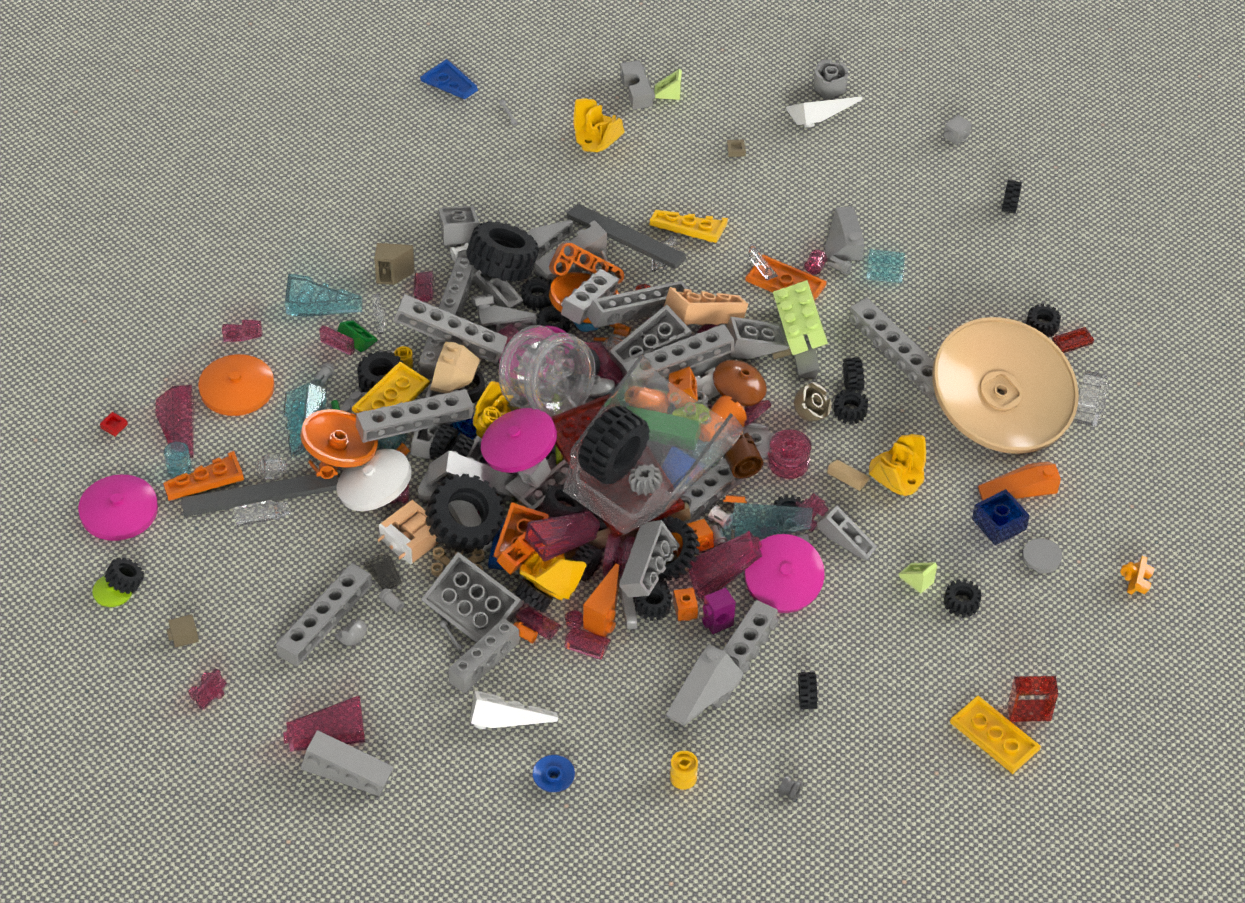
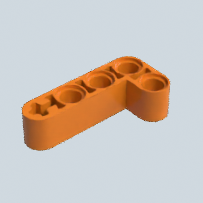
[549,243,624,283]

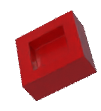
[100,412,128,437]

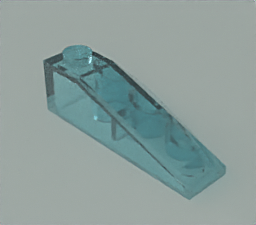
[285,274,363,317]
[284,382,327,457]
[730,502,813,542]

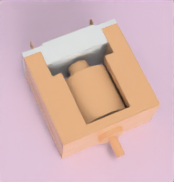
[378,500,439,565]

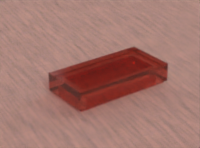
[1052,327,1094,353]

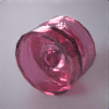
[768,429,812,479]
[603,533,636,578]

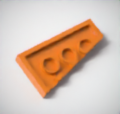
[163,451,244,501]

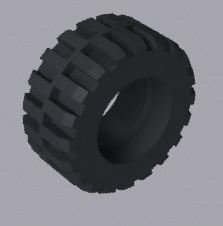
[466,221,539,282]
[578,406,650,484]
[425,474,505,553]

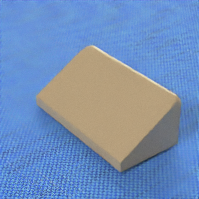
[827,460,870,491]

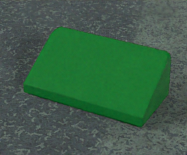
[336,320,378,352]

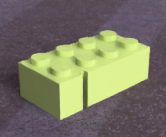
[773,280,828,355]

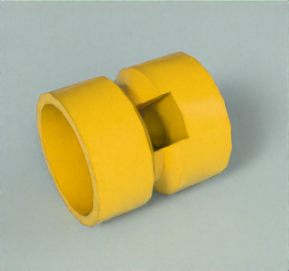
[670,751,698,790]

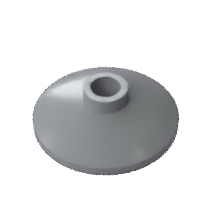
[577,376,615,397]

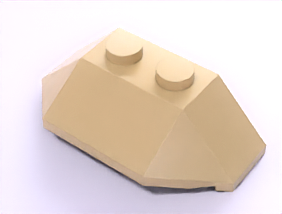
[430,341,480,394]

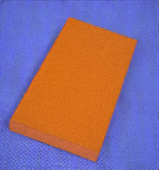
[746,255,827,301]

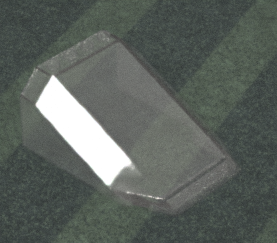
[563,354,744,535]

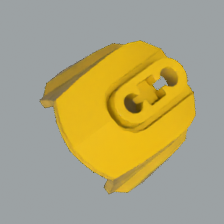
[573,98,625,152]
[473,381,513,438]
[869,434,926,496]
[519,540,586,600]

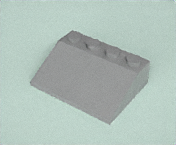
[421,552,524,643]

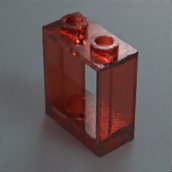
[1008,676,1058,722]

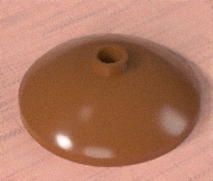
[713,360,767,406]

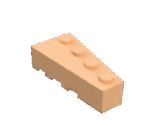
[664,287,748,326]

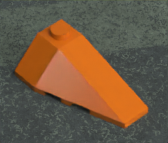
[978,461,1061,503]

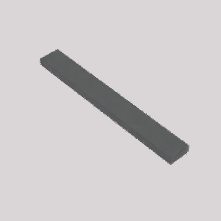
[566,204,687,269]
[181,474,338,517]

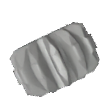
[628,463,663,496]

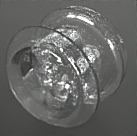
[498,325,595,418]

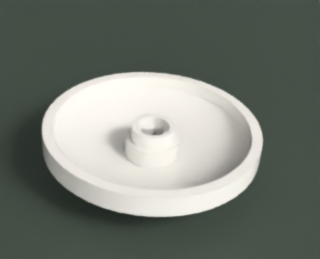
[337,449,412,511]

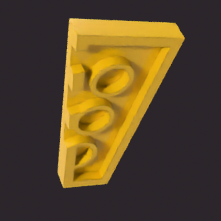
[649,210,728,243]

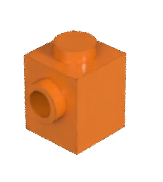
[673,587,698,621]

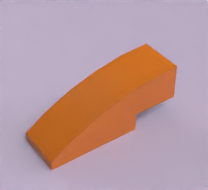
[497,519,556,575]

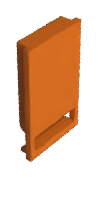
[723,495,747,504]

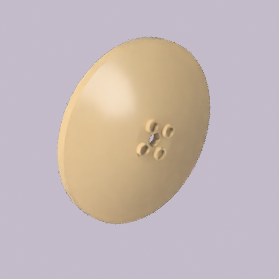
[932,317,1079,454]

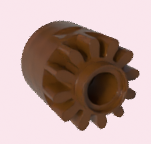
[721,431,764,479]

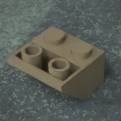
[374,243,415,285]

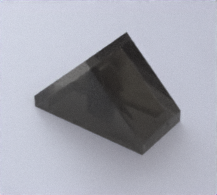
[364,554,402,590]

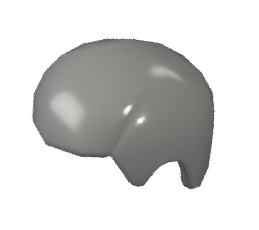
[335,618,367,646]

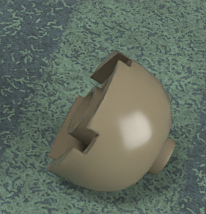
[794,383,831,422]

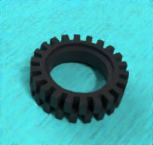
[654,517,700,581]

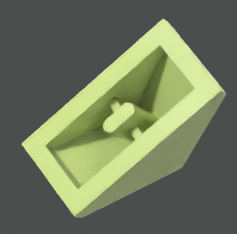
[654,69,682,100]
[898,562,937,593]

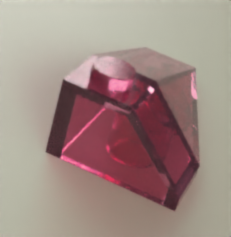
[155,385,194,459]

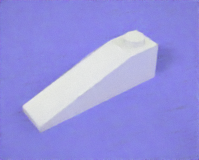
[786,97,862,128]
[470,691,558,729]

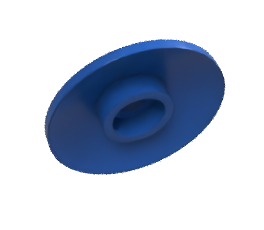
[533,755,575,792]

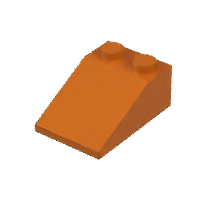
[493,502,549,558]
[583,564,619,639]

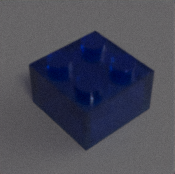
[972,489,1030,546]

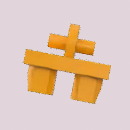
[1120,555,1154,595]

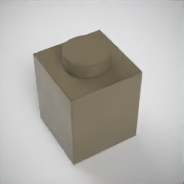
[166,614,199,648]

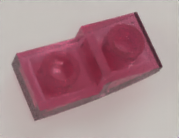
[414,271,434,302]
[222,320,263,342]

